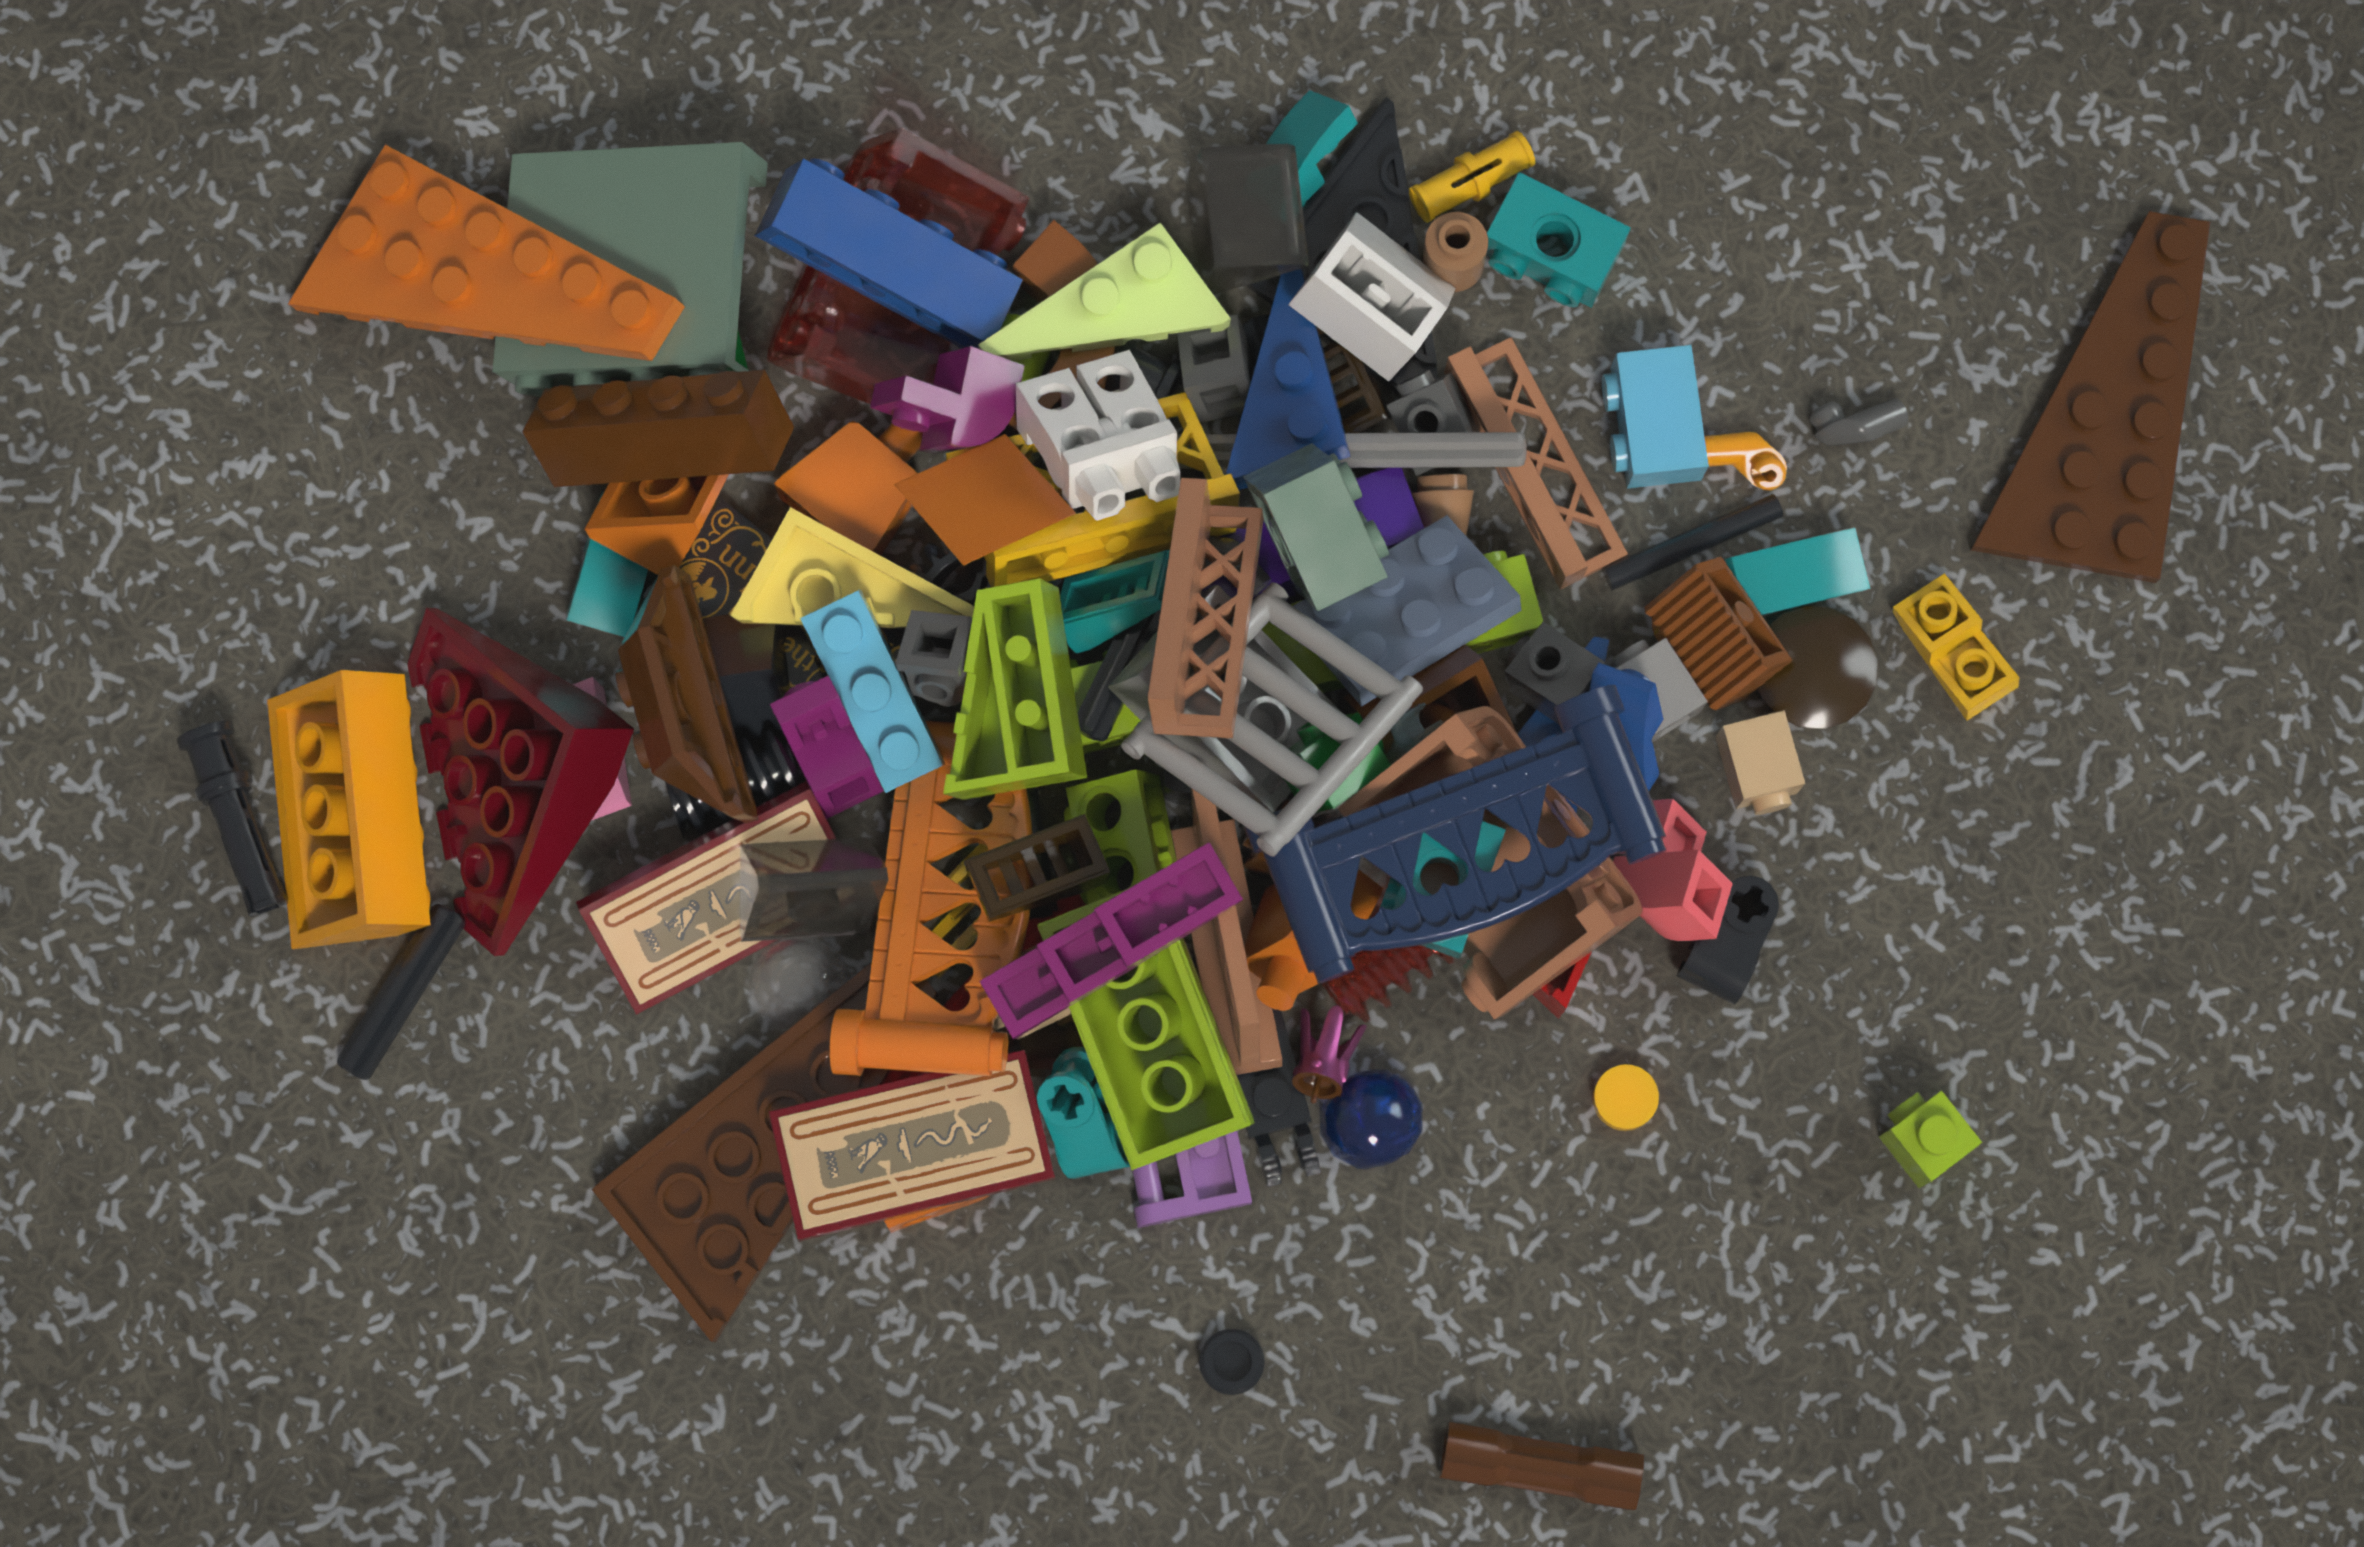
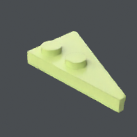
[978,223,1231,361]

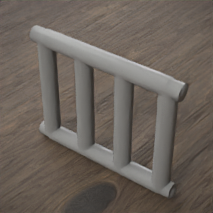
[1121,582,1423,856]

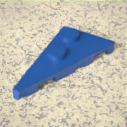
[1226,260,1351,490]

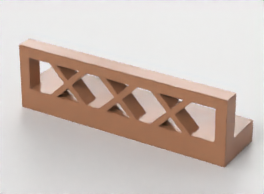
[1444,337,1628,590]
[1148,478,1264,738]

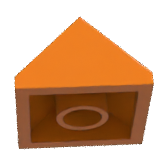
[585,474,729,575]

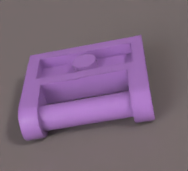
[1132,1131,1252,1228]

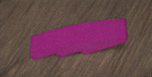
[979,842,1243,1040]

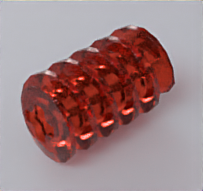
[1320,945,1455,1024]

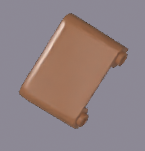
[1338,706,1643,1020]

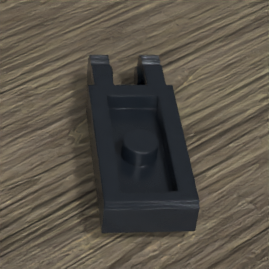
[1237,1009,1321,1187]

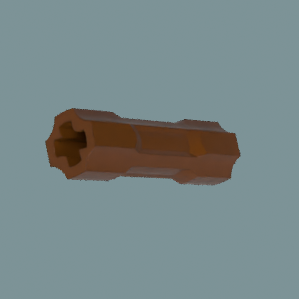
[1439,1422,1644,1510]

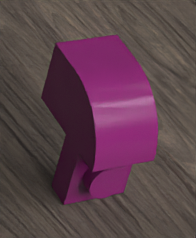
[870,346,1025,454]
[770,675,884,819]

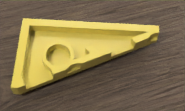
[731,507,974,628]

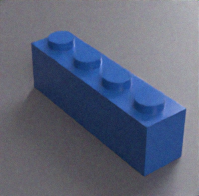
[754,158,1023,349]

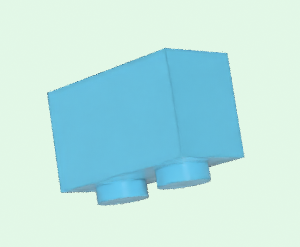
[1602,345,1709,489]

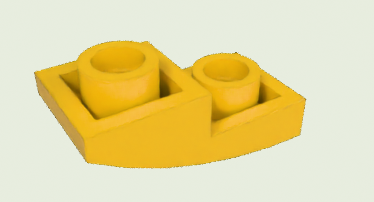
[1893,573,2020,721]

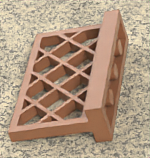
[1171,788,1282,1075]

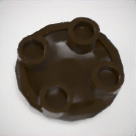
[1757,606,1878,729]

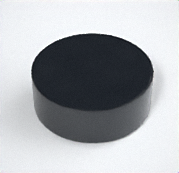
[1199,1329,1265,1395]

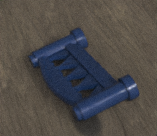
[1244,685,1666,984]

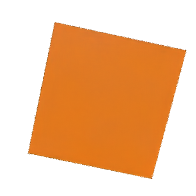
[894,434,1076,565]

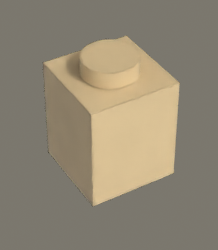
[1716,710,1805,815]

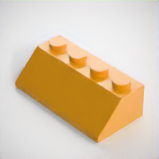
[267,670,431,949]

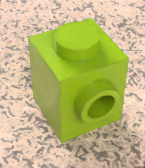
[1879,1091,1983,1188]

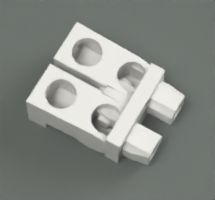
[1016,350,1181,521]

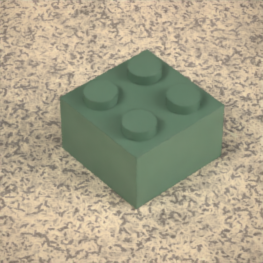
[1243,443,1389,612]

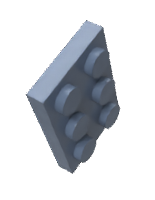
[1293,515,1522,706]

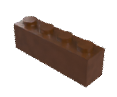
[522,370,794,487]

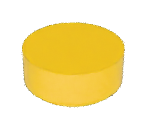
[1592,1064,1659,1131]

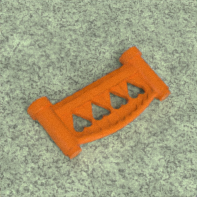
[830,721,1033,1076]

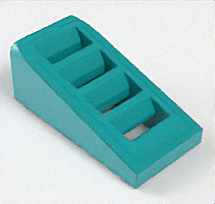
[1060,549,1170,653]

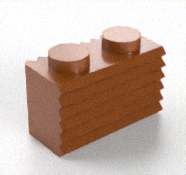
[1644,556,1792,711]

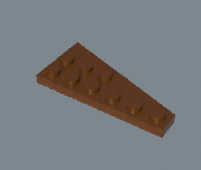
[1970,211,2210,583]
[592,962,939,1343]

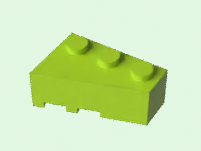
[943,578,1087,800]

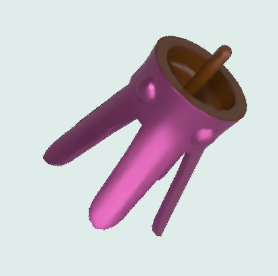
[1292,1005,1367,1104]

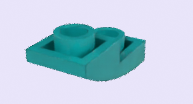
[1240,90,1358,223]
[566,491,648,637]
[1725,528,1871,615]

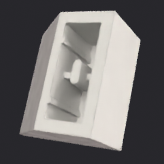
[1288,212,1456,381]

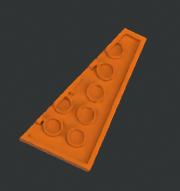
[288,145,685,361]

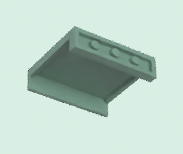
[492,142,768,397]

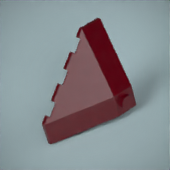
[407,608,634,956]

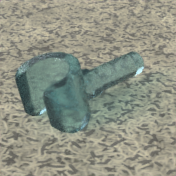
[1385,702,1443,765]

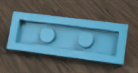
[800,589,945,793]

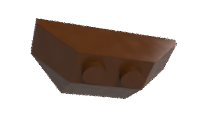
[615,565,759,824]

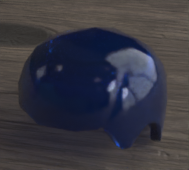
[1320,1069,1423,1170]

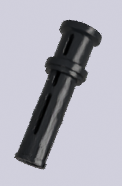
[177,720,288,917]

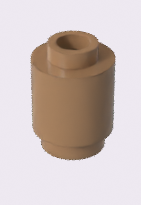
[1422,212,1488,292]

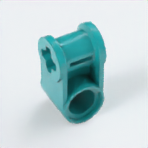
[1037,1047,1130,1179]

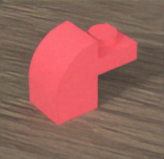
[1613,798,1733,941]

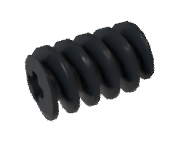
[665,729,802,840]

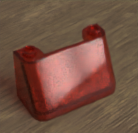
[767,127,1030,405]

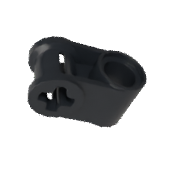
[1676,875,1779,1005]

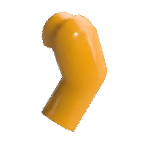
[1704,432,1787,491]

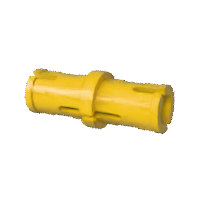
[1409,131,1535,223]

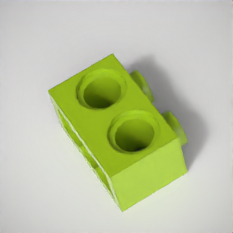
[1064,769,1177,905]

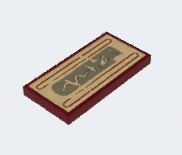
[576,781,865,1015]
[769,1050,1055,1242]

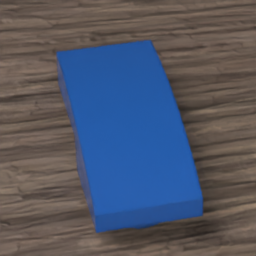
[1590,663,1664,791]

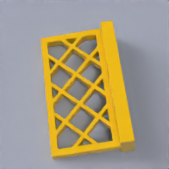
[946,392,1240,587]

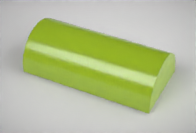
[1037,888,1255,1170]

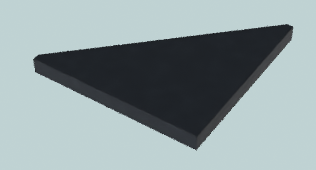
[1245,97,1438,423]

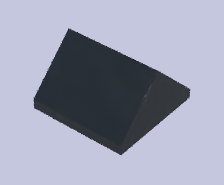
[702,614,790,742]

